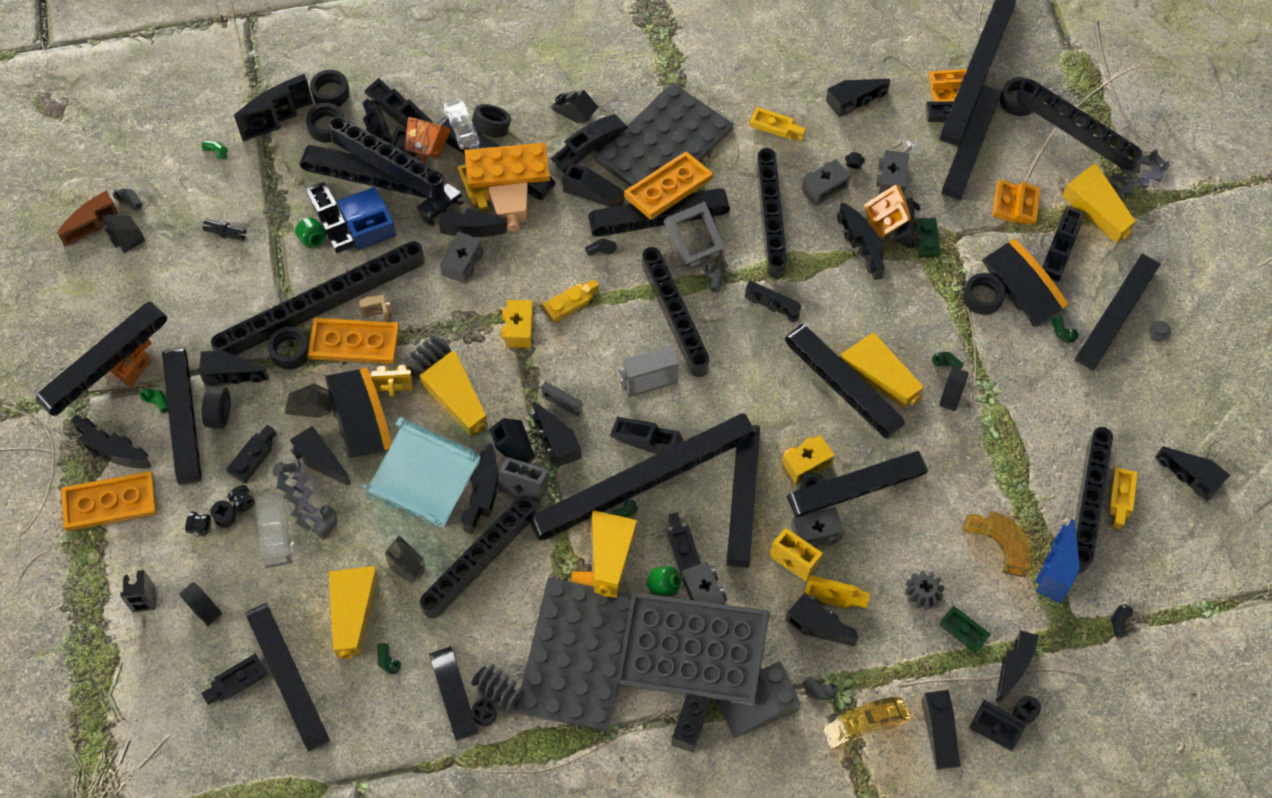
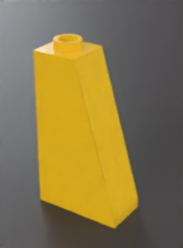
[1062,163,1136,244]
[840,332,924,408]
[420,350,488,437]
[591,510,637,598]
[329,566,378,659]

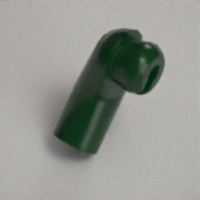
[1052,316,1079,343]
[932,352,964,370]
[606,500,638,518]
[377,643,401,674]

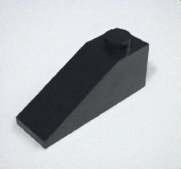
[290,426,351,486]
[921,690,960,770]

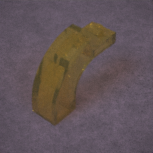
[962,511,1031,577]
[822,697,911,749]

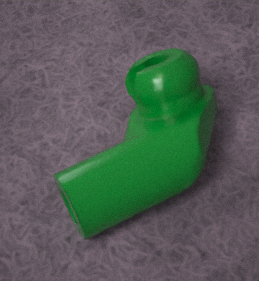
[202,141,228,159]
[140,389,168,413]

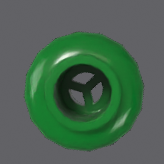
[295,217,326,248]
[646,566,681,596]

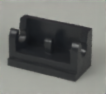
[416,184,464,227]
[895,197,921,249]
[120,570,156,612]
[969,700,1027,752]

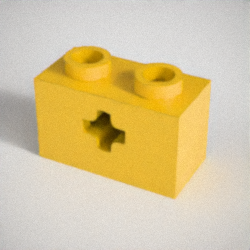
[501,300,533,348]
[781,435,835,485]
[769,528,823,581]

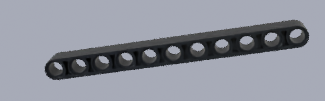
[939,0,1017,147]
[211,241,425,355]
[529,413,757,541]

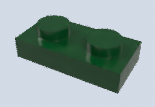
[915,218,941,258]
[938,605,991,653]

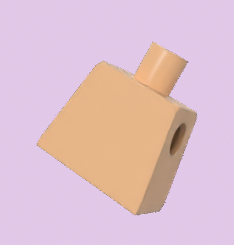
[488,182,529,232]

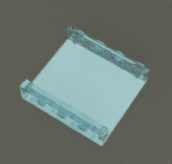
[361,416,481,528]

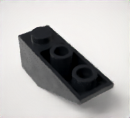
[826,79,891,117]
[562,162,626,207]
[200,350,269,386]
[530,402,582,467]
[1155,446,1230,501]
[785,593,859,646]

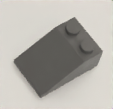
[717,661,801,738]

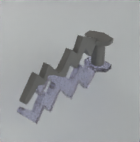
[1108,149,1170,202]
[272,460,323,532]

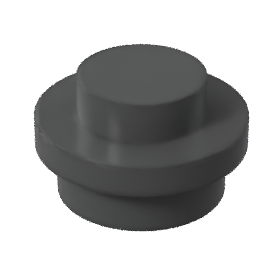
[1149,321,1171,342]

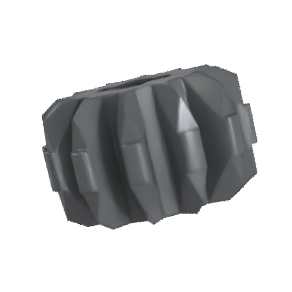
[905,570,945,610]

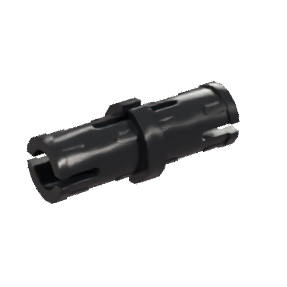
[202,218,247,242]

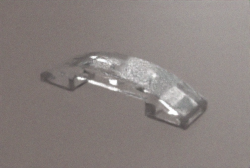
[439,95,480,149]

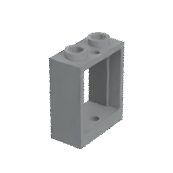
[664,202,725,267]
[620,345,679,397]

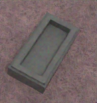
[541,381,583,417]

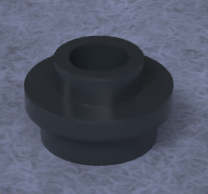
[845,152,865,169]

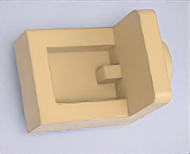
[359,295,393,322]

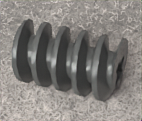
[404,335,452,380]
[471,664,524,714]

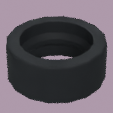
[310,70,349,107]
[1000,77,1033,116]
[306,103,345,143]
[471,104,511,138]
[963,273,1006,315]
[267,327,309,369]
[939,367,969,411]
[201,386,231,429]
[179,582,222,626]

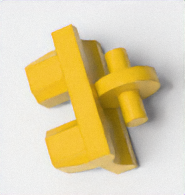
[371,365,413,397]

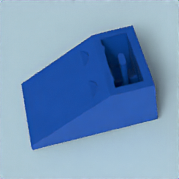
[336,187,396,250]
[1035,519,1080,604]

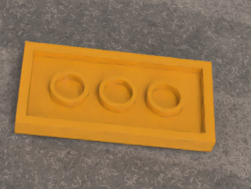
[465,142,550,189]
[624,151,713,220]
[308,318,399,364]
[61,471,157,532]

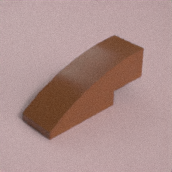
[57,190,119,247]

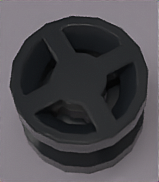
[227,485,256,513]
[210,500,237,528]
[185,511,211,537]
[1013,696,1041,724]
[472,698,497,727]

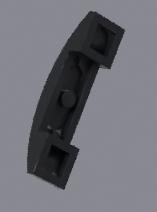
[429,646,479,741]

